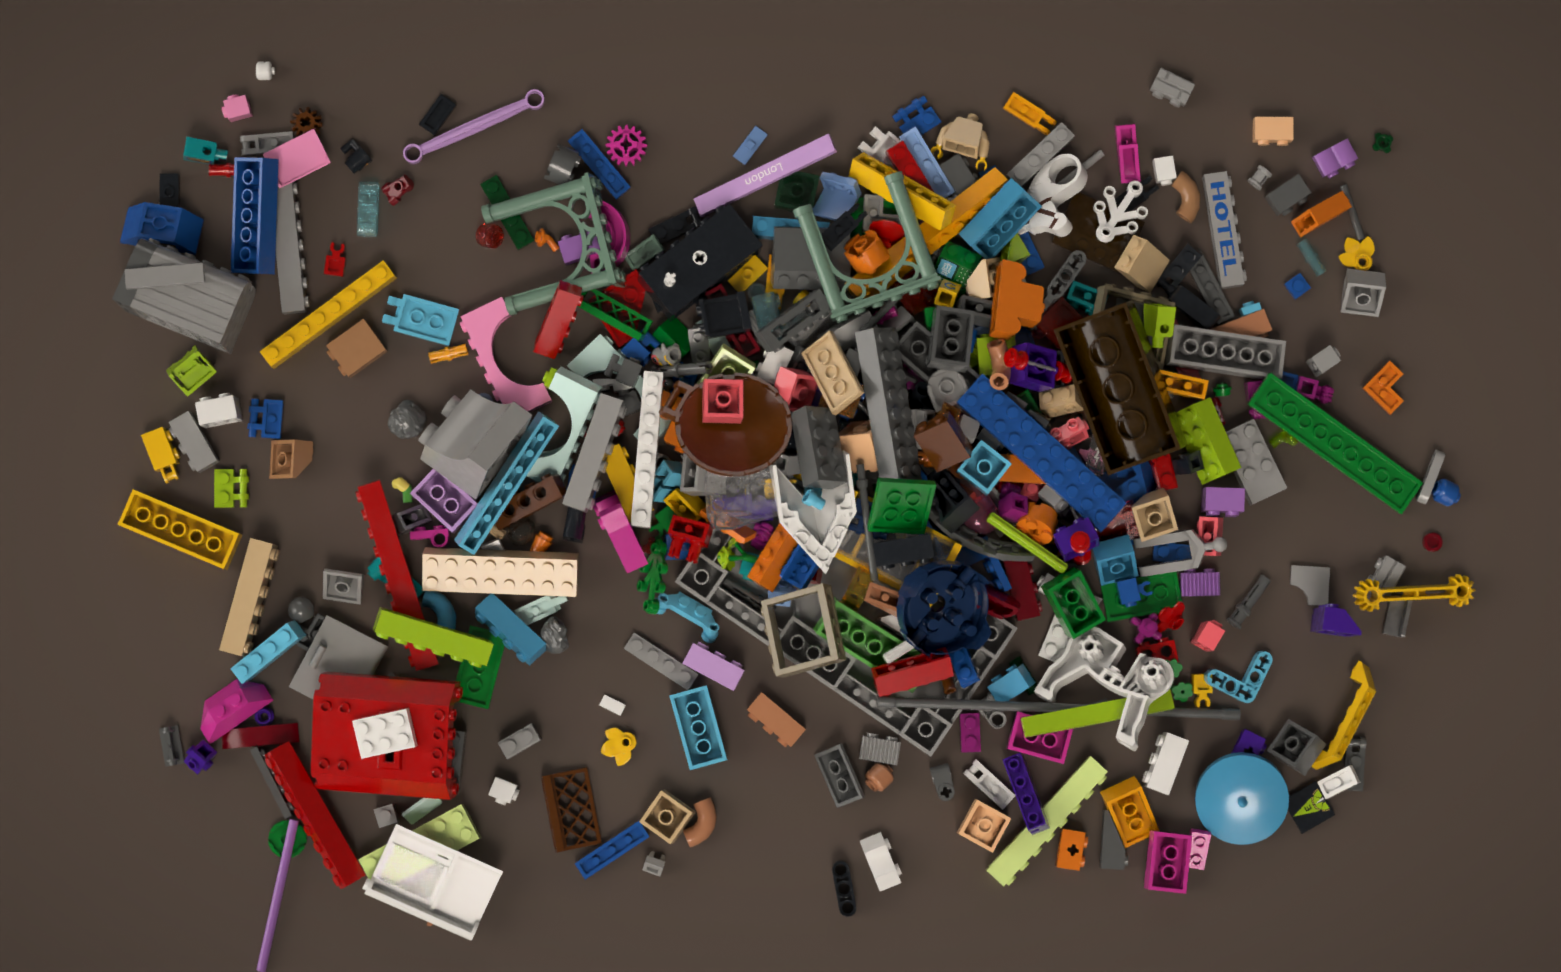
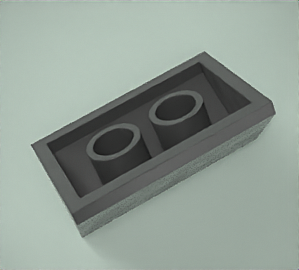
[814,743,865,808]

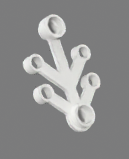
[1093,181,1148,243]

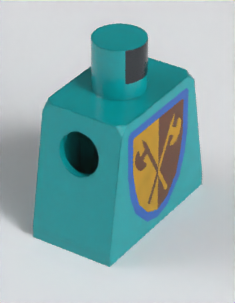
[183,137,228,164]

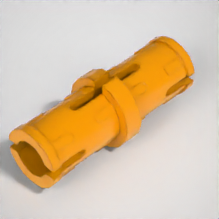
[428,343,469,364]

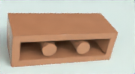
[747,692,806,748]

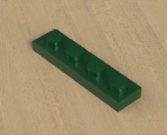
[480,175,535,251]

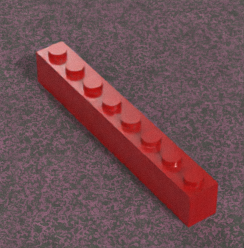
[264,741,365,889]

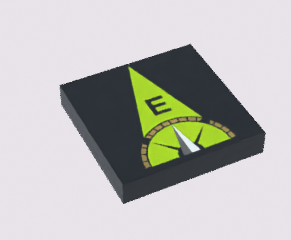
[1288,781,1335,834]

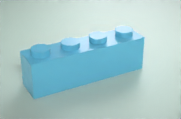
[231,620,306,684]

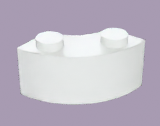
[860,832,902,891]

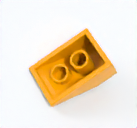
[1100,776,1160,848]

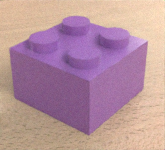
[1201,487,1245,517]

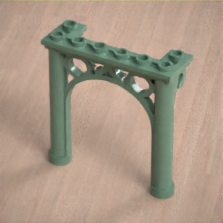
[793,171,941,324]
[481,172,626,316]

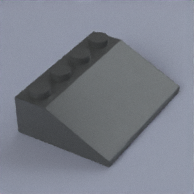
[770,226,851,290]

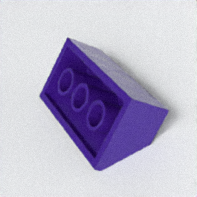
[1310,603,1362,637]

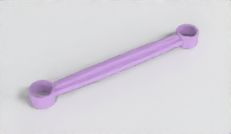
[403,89,545,164]

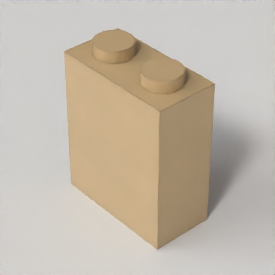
[1114,235,1170,293]

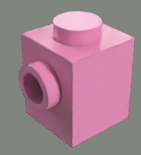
[222,95,253,122]

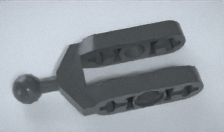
[1026,250,1087,331]

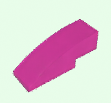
[1115,124,1141,184]

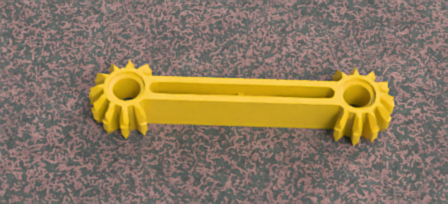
[1352,574,1476,612]

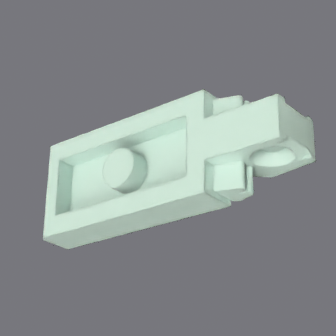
[514,596,568,625]

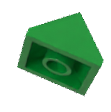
[650,318,691,366]

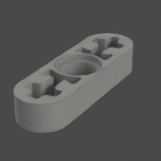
[1416,449,1445,504]

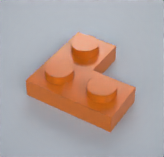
[1362,361,1404,415]

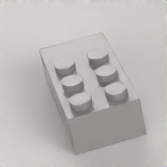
[1226,419,1287,506]

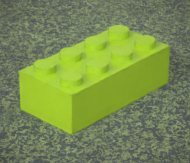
[1176,397,1242,485]

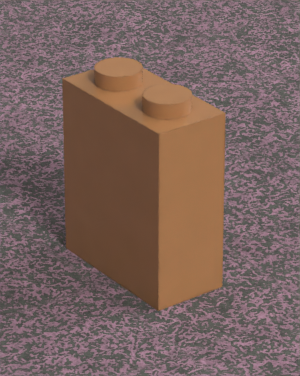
[326,319,388,378]

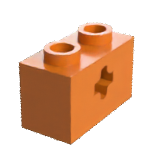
[1055,828,1088,871]

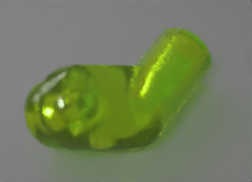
[1268,431,1298,448]

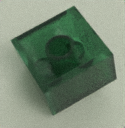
[774,171,820,212]

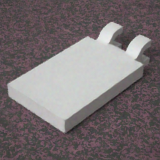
[857,126,901,170]

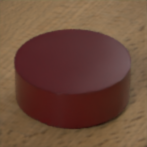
[1422,533,1443,552]

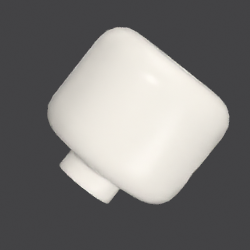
[256,61,275,80]

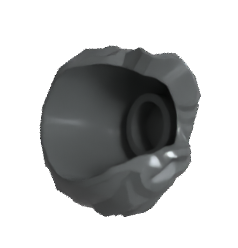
[388,400,427,439]
[540,616,569,654]

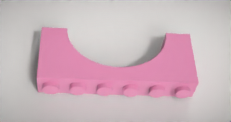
[460,297,552,413]

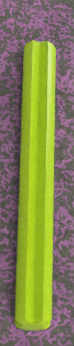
[986,512,1068,574]

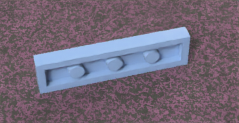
[899,126,955,198]

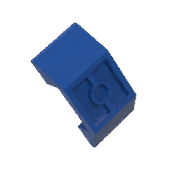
[120,202,204,255]

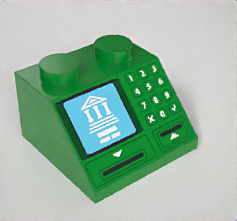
[935,241,982,296]

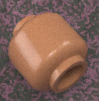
[865,763,894,792]

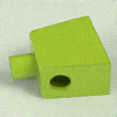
[1144,303,1176,348]

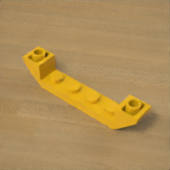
[1311,661,1376,770]

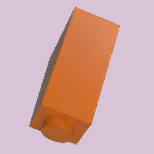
[1291,191,1352,238]

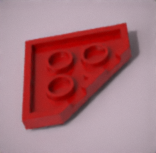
[588,269,646,348]

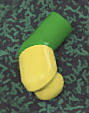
[392,477,413,503]

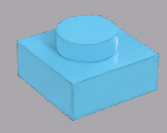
[1239,301,1262,317]

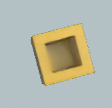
[934,279,961,308]

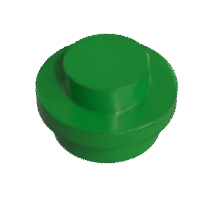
[1213,382,1232,396]

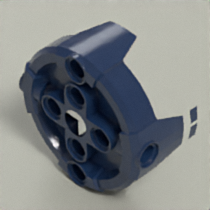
[897,560,994,659]

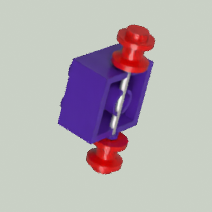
[1004,342,1072,392]
[1053,517,1099,565]

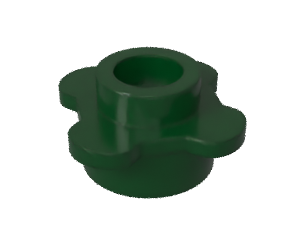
[1372,133,1393,154]

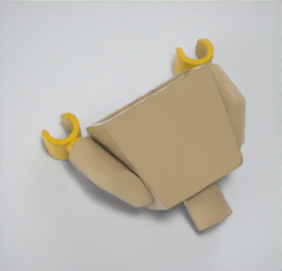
[930,113,990,171]

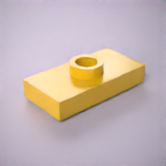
[728,255,768,292]

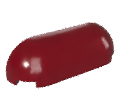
[977,584,1021,619]

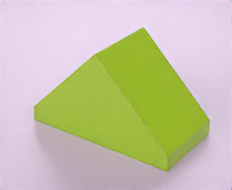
[1000,233,1030,264]

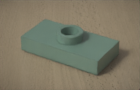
[625,234,665,271]

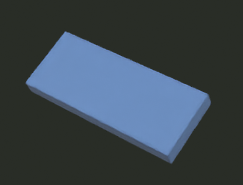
[733,126,768,165]

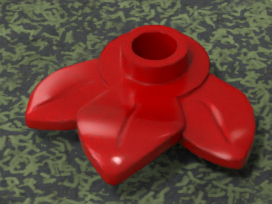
[1157,601,1185,632]

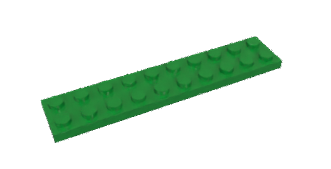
[1247,373,1423,514]

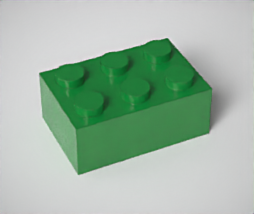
[1041,567,1106,639]

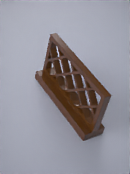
[541,768,602,853]

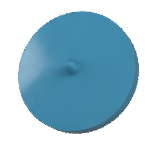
[1195,752,1289,845]

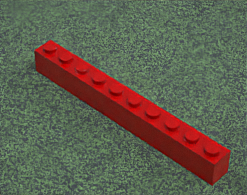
[355,479,438,671]

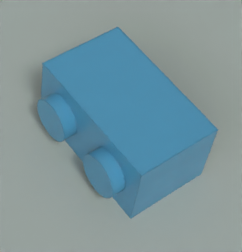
[987,664,1035,701]

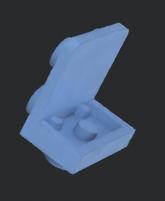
[813,172,861,221]

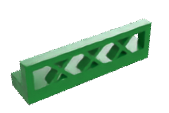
[577,289,653,341]

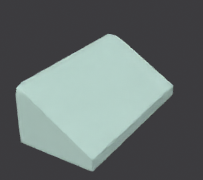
[402,798,443,824]

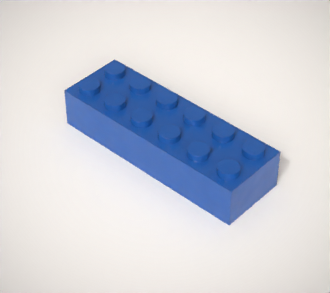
[231,157,279,274]

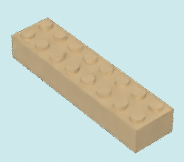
[422,547,579,597]

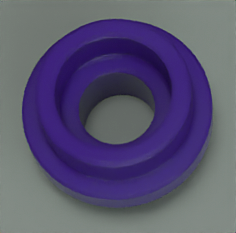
[255,707,274,726]

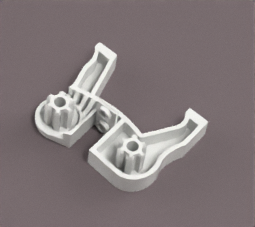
[1034,627,1174,751]

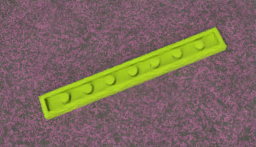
[1021,690,1175,738]

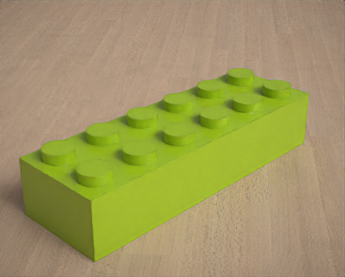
[373,607,494,668]

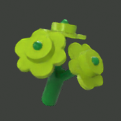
[717,538,758,571]

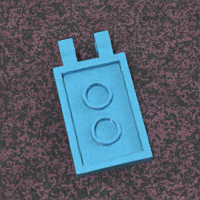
[382,294,459,346]

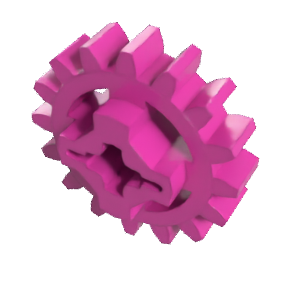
[606,125,647,167]

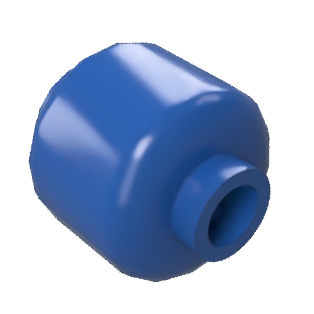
[1431,478,1461,507]

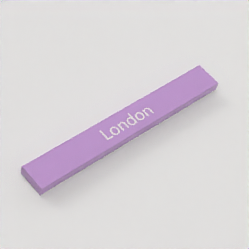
[694,134,837,217]

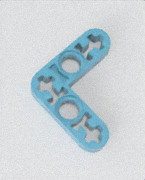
[1204,651,1273,703]

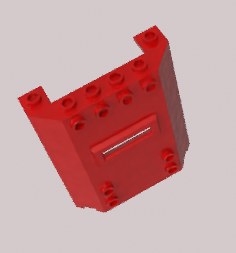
[311,671,463,800]

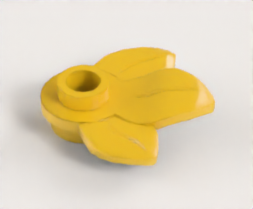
[1338,236,1375,271]
[601,728,637,766]

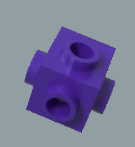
[184,739,218,775]

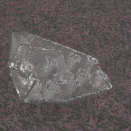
[705,468,778,530]

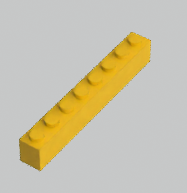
[260,260,397,369]

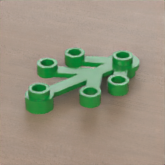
[637,539,668,615]

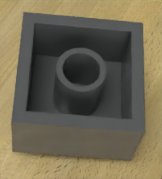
[1267,719,1326,776]

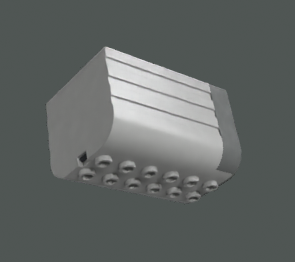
[112,238,256,354]

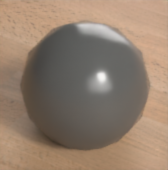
[288,597,314,623]

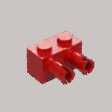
[667,515,713,564]

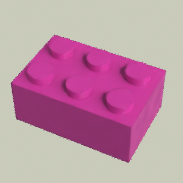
[1006,711,1073,764]
[1144,830,1192,894]

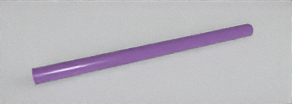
[256,819,299,972]

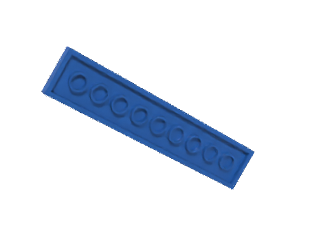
[956,373,1126,532]

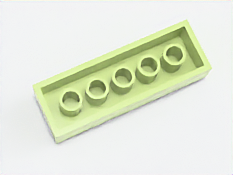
[358,804,481,884]

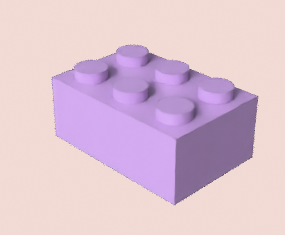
[410,469,478,534]
[682,642,745,691]

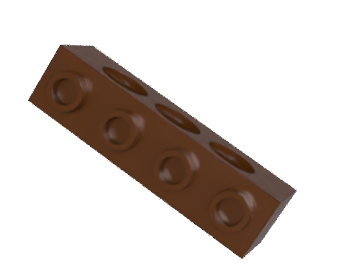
[495,473,567,530]

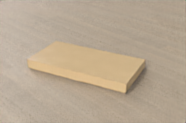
[801,330,865,415]

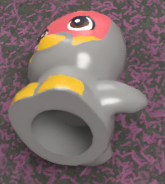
[651,343,682,366]

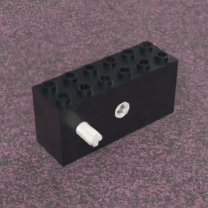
[638,204,763,322]

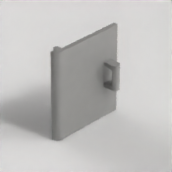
[289,615,388,699]

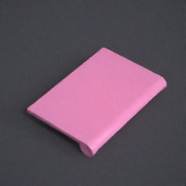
[263,129,331,189]

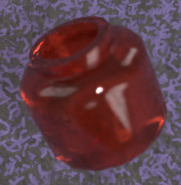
[476,223,504,249]

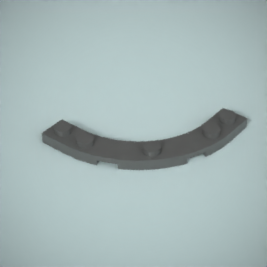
[929,497,1035,562]

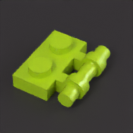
[214,469,249,508]

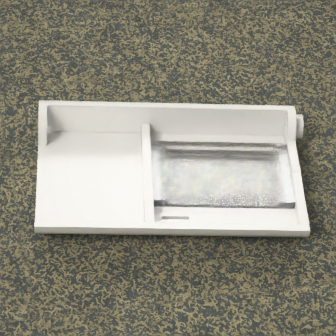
[362,824,503,941]

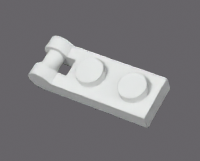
[963,759,1015,810]

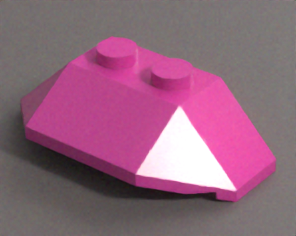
[200,679,273,744]

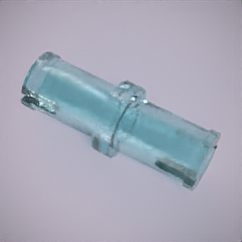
[1296,238,1327,277]

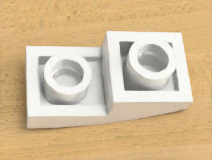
[593,379,634,396]

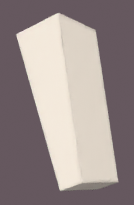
[599,694,626,716]

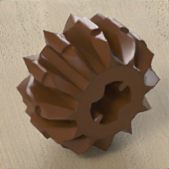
[290,107,323,137]

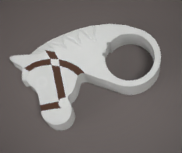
[1018,154,1088,237]

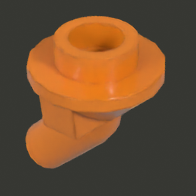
[535,228,559,252]

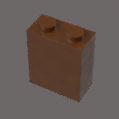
[914,411,973,472]

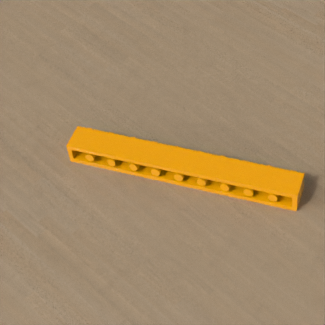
[844,167,1008,299]

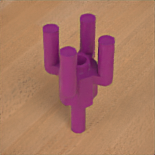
[1129,613,1162,644]

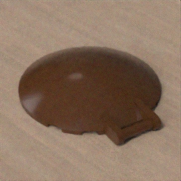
[659,372,792,476]

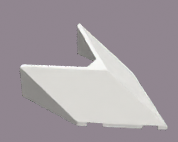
[769,450,857,574]

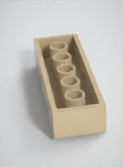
[219,538,280,657]

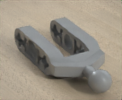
[1133,529,1227,577]

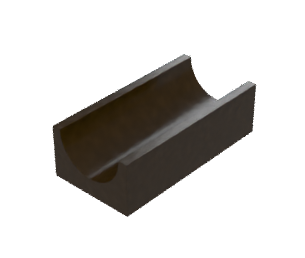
[1054,300,1188,475]

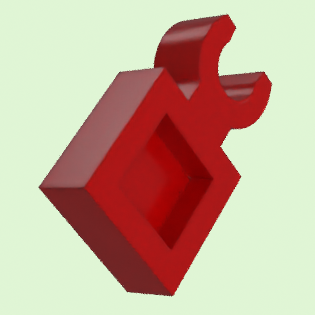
[324,242,346,277]

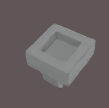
[642,851,665,877]

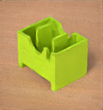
[166,345,217,397]

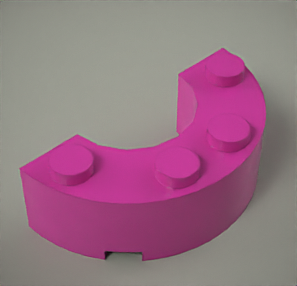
[588,201,630,274]

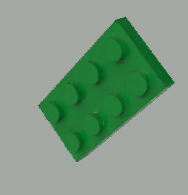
[1100,572,1182,622]
[456,625,505,709]

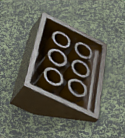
[1052,192,1145,274]

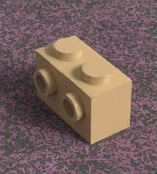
[1039,384,1084,418]

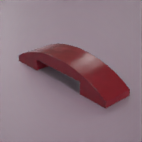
[221,723,300,749]

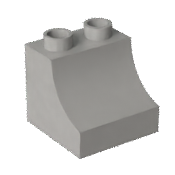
[418,389,532,500]

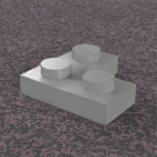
[862,194,901,233]

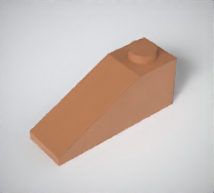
[1210,309,1272,338]
[864,582,899,617]

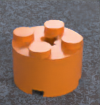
[844,230,890,275]
[1015,502,1058,545]

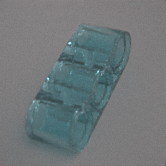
[357,181,380,237]

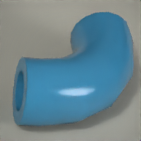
[422,591,456,630]

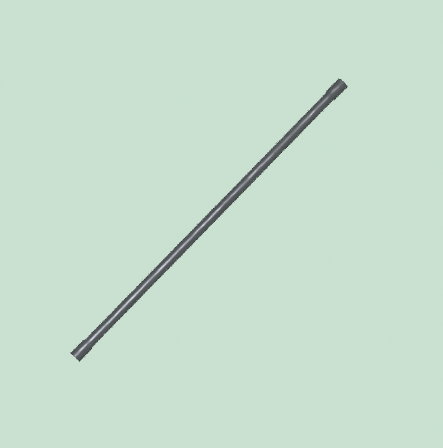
[876,696,1241,720]

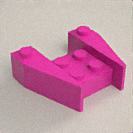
[593,490,648,574]

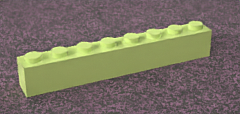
[986,756,1108,886]

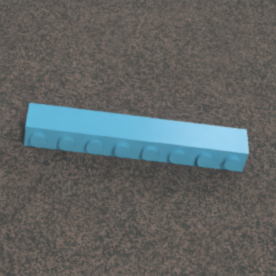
[454,411,559,555]

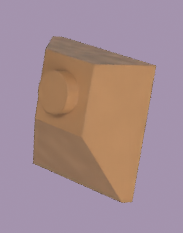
[269,440,313,479]

